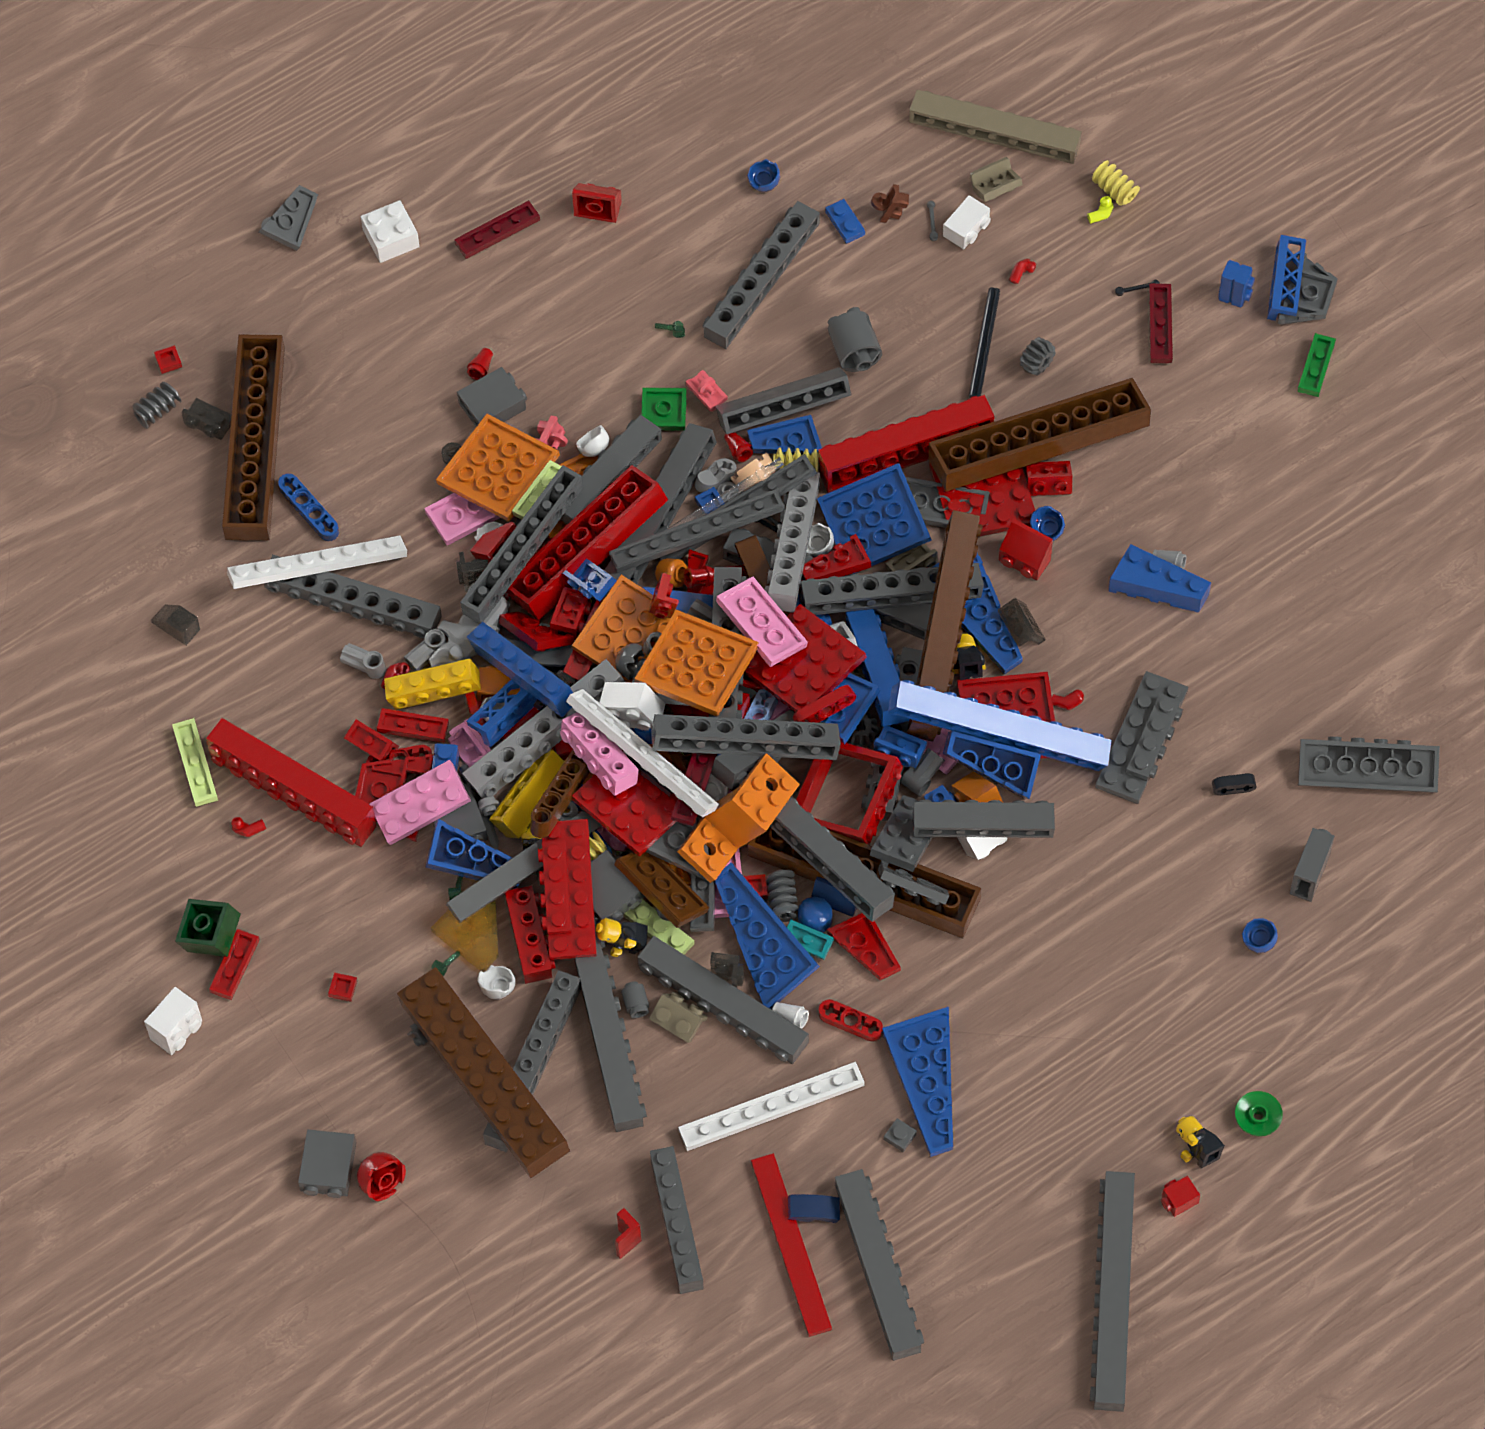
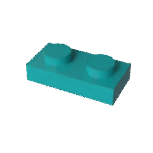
[787,920,834,960]

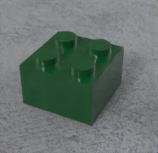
[175,899,241,957]

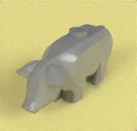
[429,583,510,668]

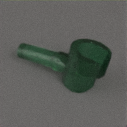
[655,321,685,338]
[448,876,463,901]
[431,951,461,976]

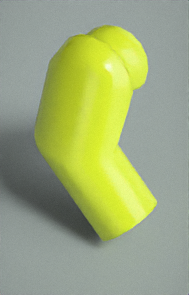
[1087,196,1114,224]

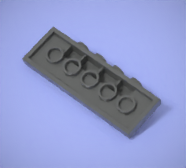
[1095,671,1189,804]
[1298,736,1440,793]

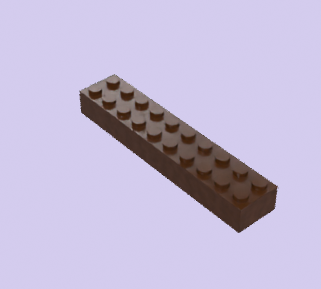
[222,334,285,540]
[928,378,1151,492]
[907,510,982,742]
[748,826,981,939]
[397,967,570,1178]

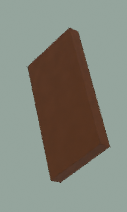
[614,852,710,928]

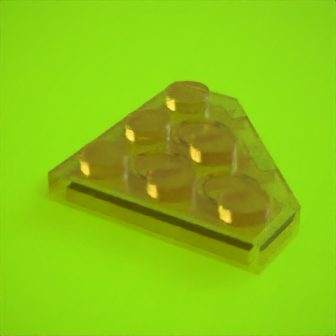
[431,880,499,972]

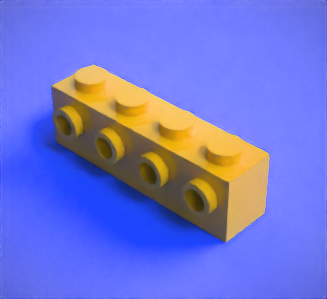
[384,658,481,710]
[489,750,564,838]

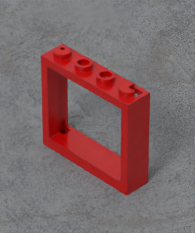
[796,742,903,845]

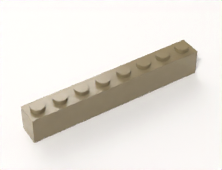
[909,90,1082,164]

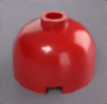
[357,1152,406,1201]

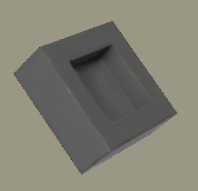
[884,1118,917,1152]

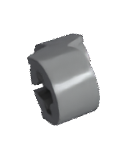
[695,458,737,493]

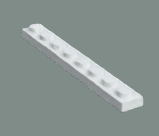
[227,536,407,589]
[566,689,719,817]
[678,1062,864,1151]

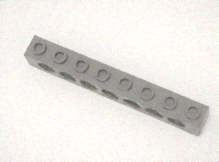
[765,472,820,612]
[462,659,625,799]

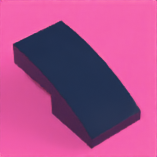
[788,1194,840,1223]

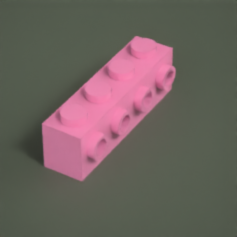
[560,712,639,796]

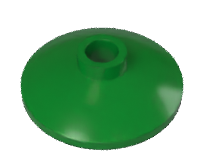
[1235,1091,1283,1137]

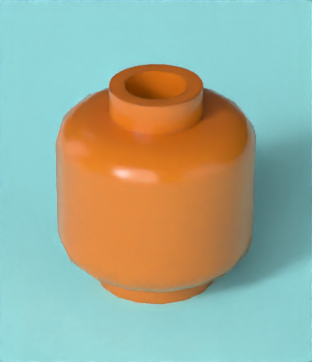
[655,558,687,588]

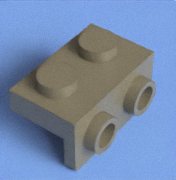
[970,157,1023,202]
[885,544,938,572]
[649,992,708,1043]

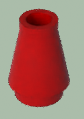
[467,348,493,380]
[724,432,753,462]

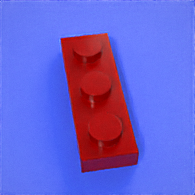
[377,708,449,743]
[209,929,260,1000]

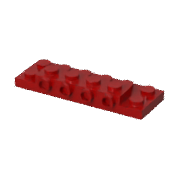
[538,819,597,960]

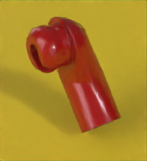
[1009,258,1036,284]
[380,662,410,689]
[1052,689,1084,710]
[231,817,266,837]

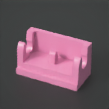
[448,718,491,768]

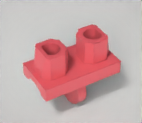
[686,370,728,412]
[535,416,568,450]

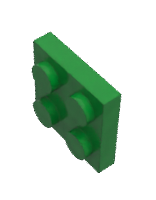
[641,388,687,431]

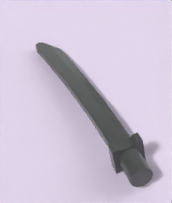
[459,764,499,850]

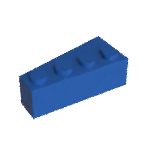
[1108,544,1211,612]
[943,731,1041,799]
[425,819,519,889]

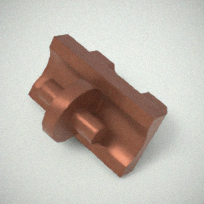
[871,184,909,223]

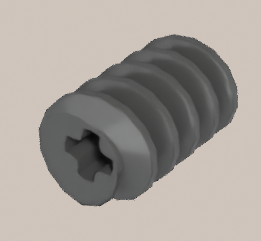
[132,382,182,429]
[766,870,798,922]

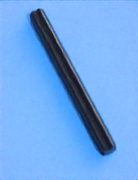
[968,287,1000,399]

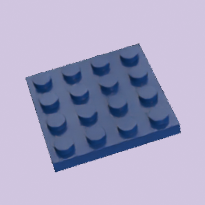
[817,463,932,574]

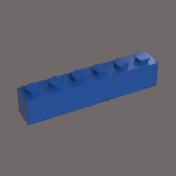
[846,609,909,726]
[467,622,573,717]

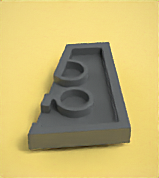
[258,185,318,251]
[878,860,949,905]

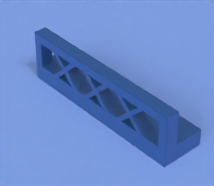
[1267,235,1306,321]
[466,679,540,748]

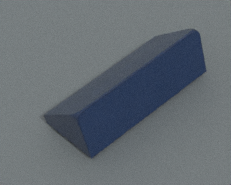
[811,877,857,916]

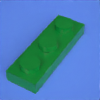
[1297,333,1336,397]

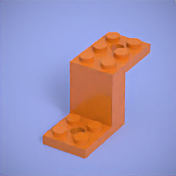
[677,753,800,883]

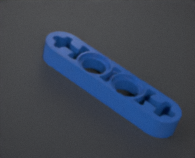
[278,473,339,541]

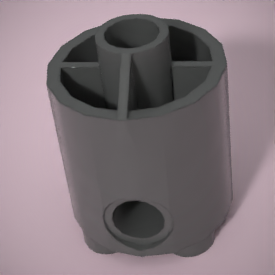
[828,307,882,372]

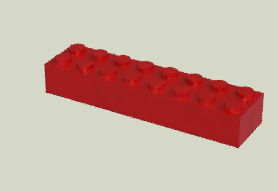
[818,395,995,493]
[507,465,668,620]
[206,718,377,847]

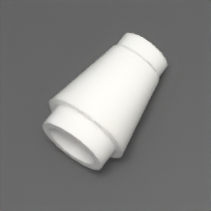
[772,1002,809,1029]

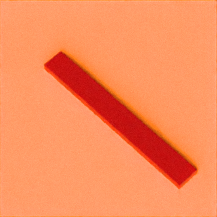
[751,1153,832,1337]

